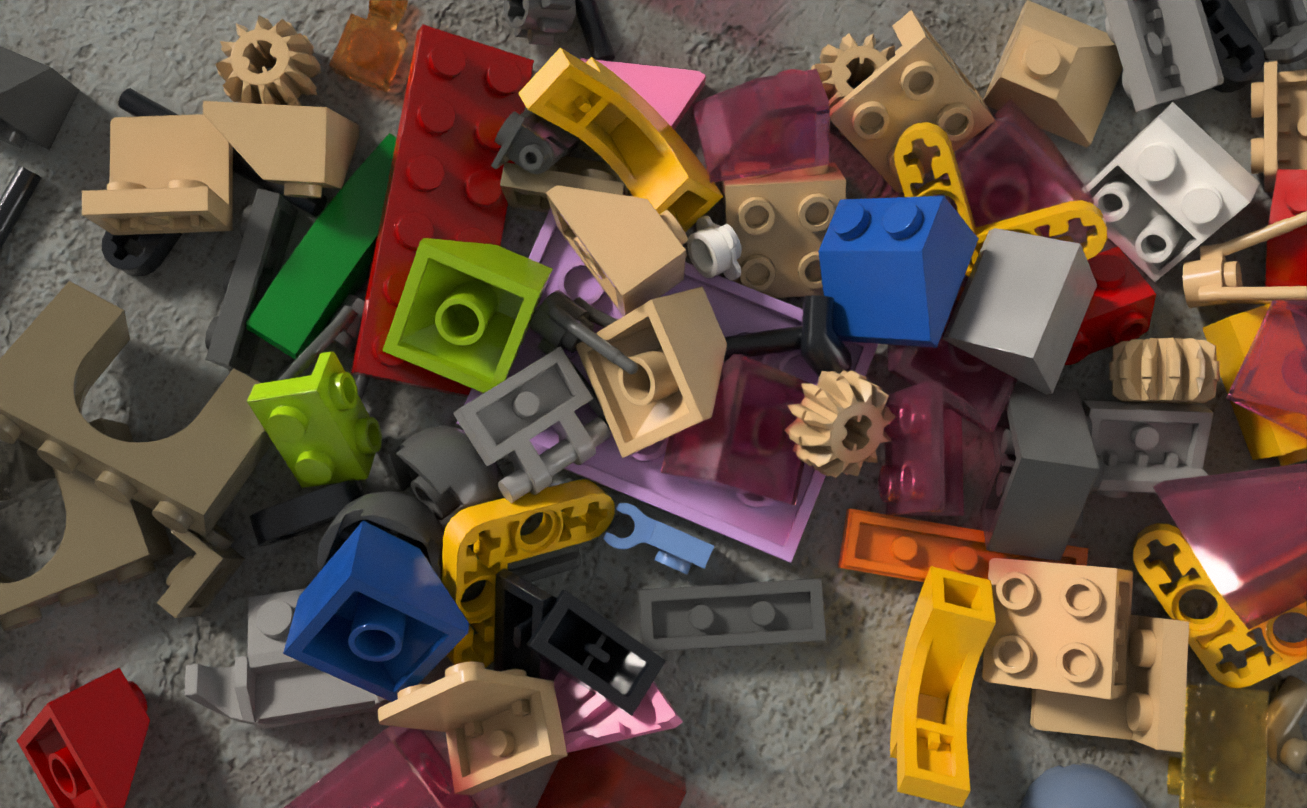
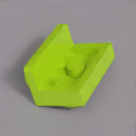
[247,351,382,488]

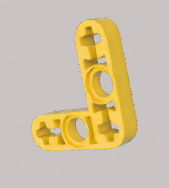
[894,122,1107,293]
[441,479,615,668]
[1133,523,1307,688]

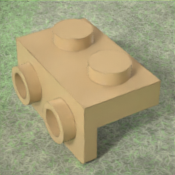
[1251,61,1307,192]

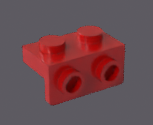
[1065,246,1156,365]

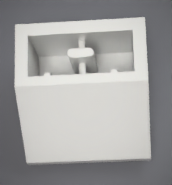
[1071,102,1260,282]

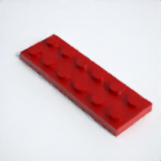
[351,24,534,397]

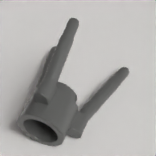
[529,290,638,431]
[269,294,370,401]

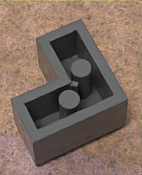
[980,380,1104,561]

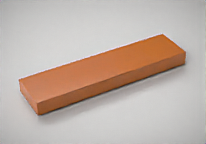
[838,508,1089,582]

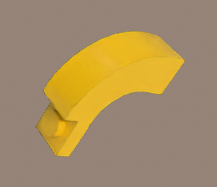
[519,47,723,232]
[890,566,996,808]

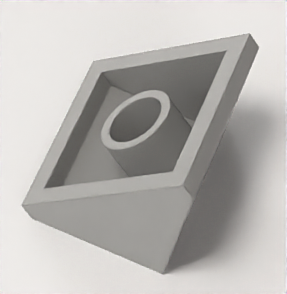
[942,228,1097,395]

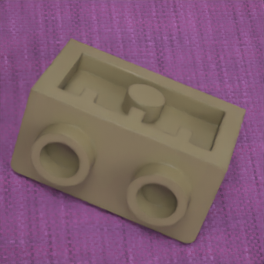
[500,156,629,213]

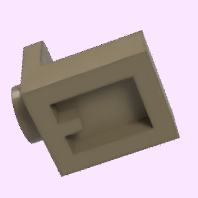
[157,524,245,618]

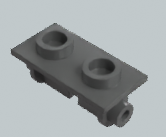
[491,108,581,174]

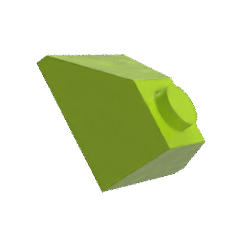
[383,238,553,393]

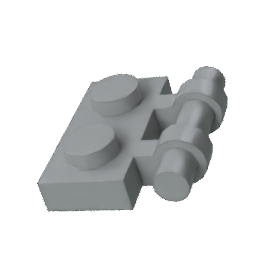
[453,346,611,503]

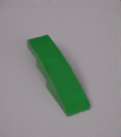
[246,133,397,360]

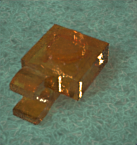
[329,0,408,93]

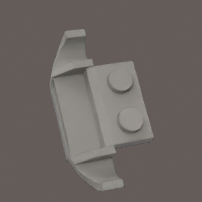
[185,588,391,729]

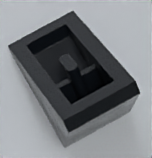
[494,568,559,682]
[526,590,666,716]

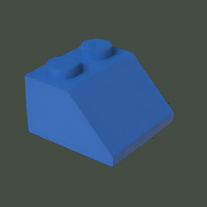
[818,196,979,348]
[283,521,469,702]

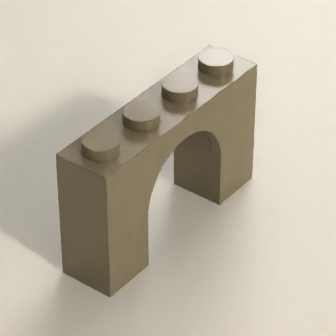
[0,281,273,537]
[0,418,174,631]

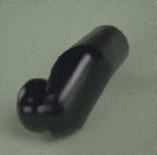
[801,295,852,377]

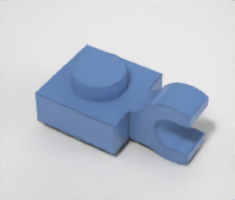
[603,503,714,575]

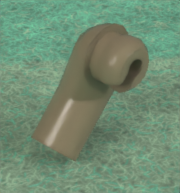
[1260,675,1307,774]

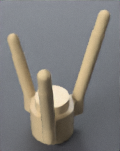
[1183,211,1307,308]

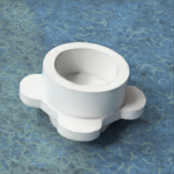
[687,216,742,281]

